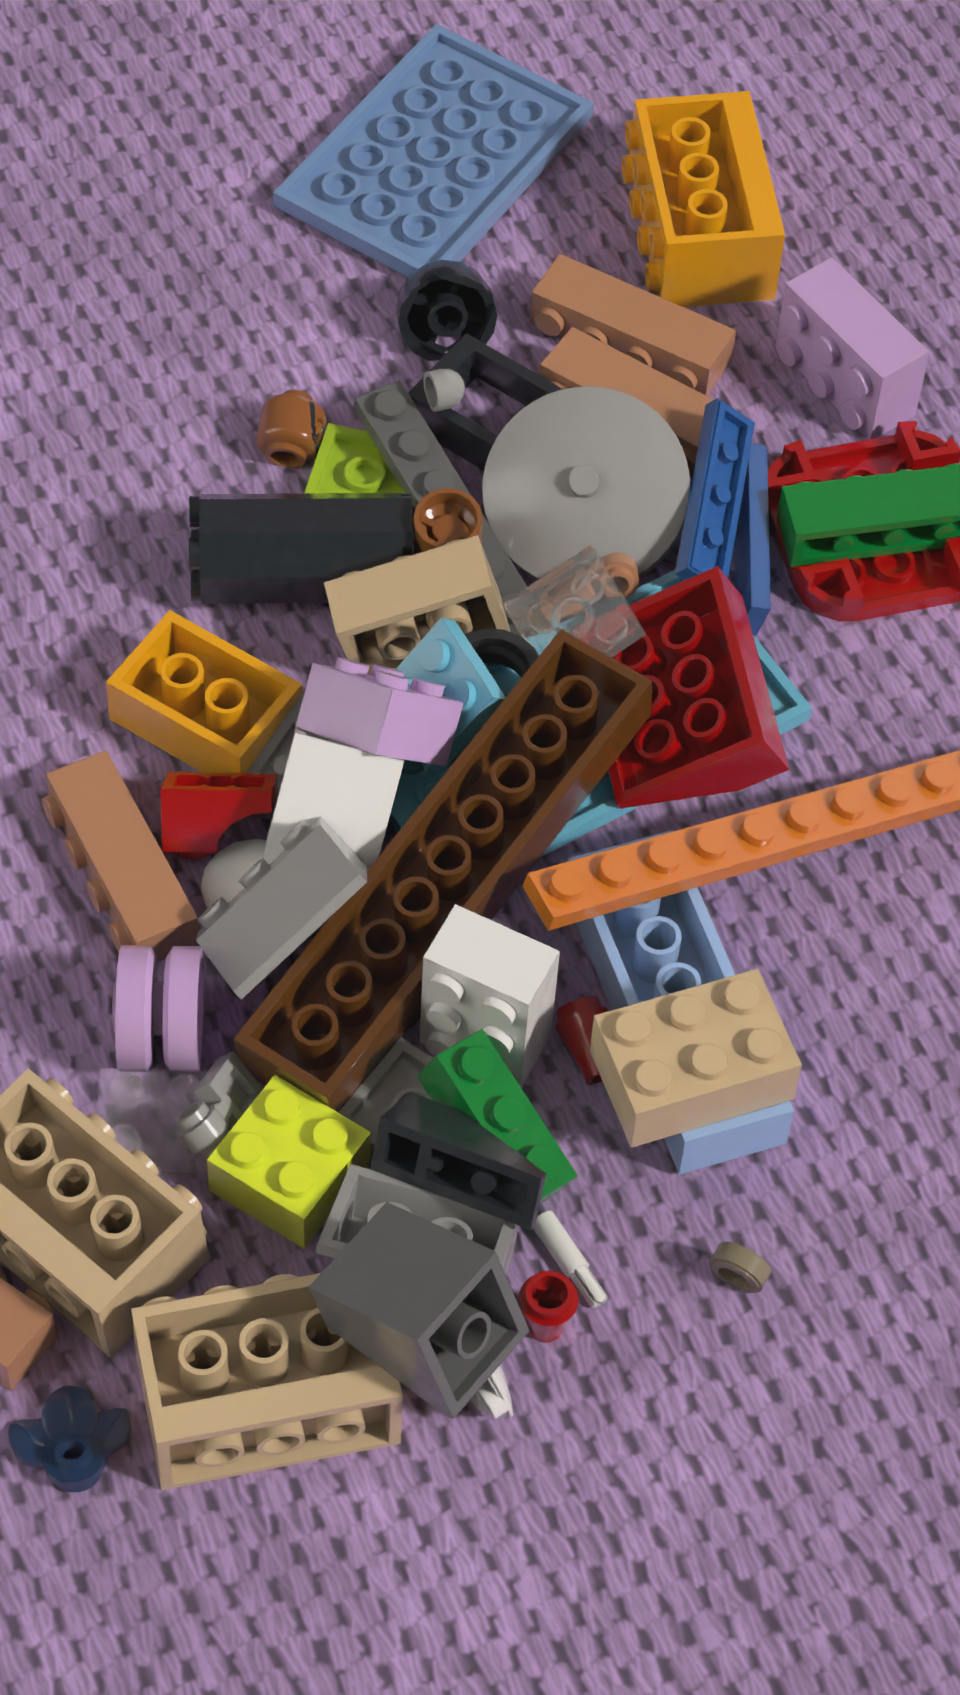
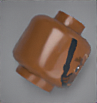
[256,390,327,469]

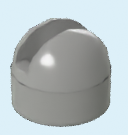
[423,369,465,412]

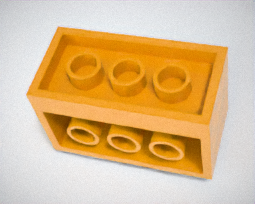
[621,91,785,307]

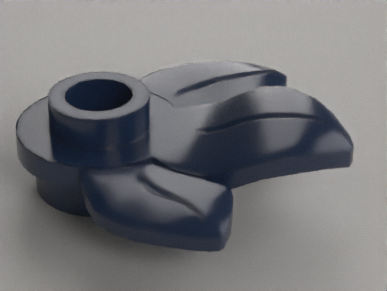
[8,1385,131,1493]

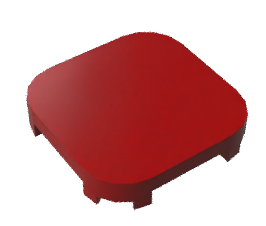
[768,421,960,622]

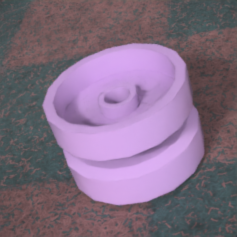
[112,945,204,1073]

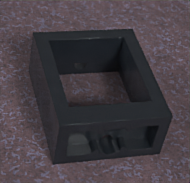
[408,333,563,471]

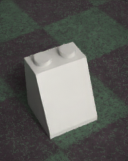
[262,727,404,871]

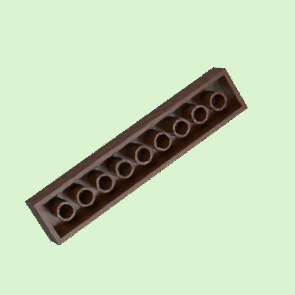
[234,629,652,1112]

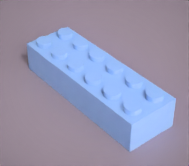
[568,830,794,1175]

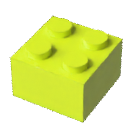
[207,1075,371,1249]

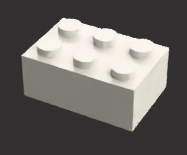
[420,904,560,1087]

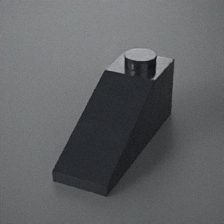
[370,1092,546,1230]

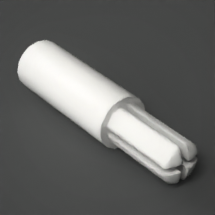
[533,1211,608,1308]

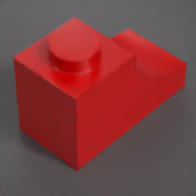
[160,772,278,859]

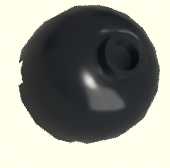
[396,260,498,361]

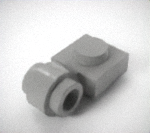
[175,1051,263,1158]

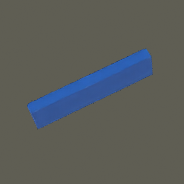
[675,398,755,580]
[734,443,771,636]

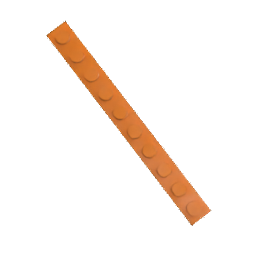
[523,750,960,931]

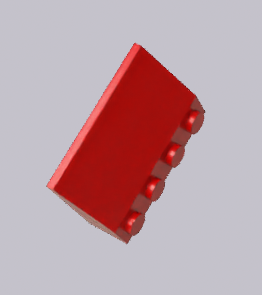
[575,566,790,809]

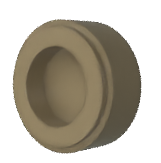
[709,1242,771,1293]

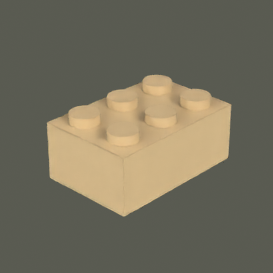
[324,535,511,673]
[590,968,802,1148]

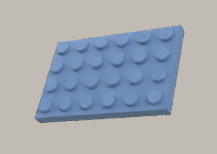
[273,24,594,277]

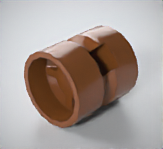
[413,488,483,555]

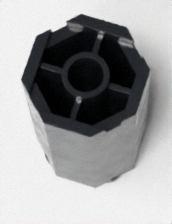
[189,493,413,604]

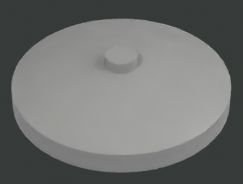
[482,386,690,583]

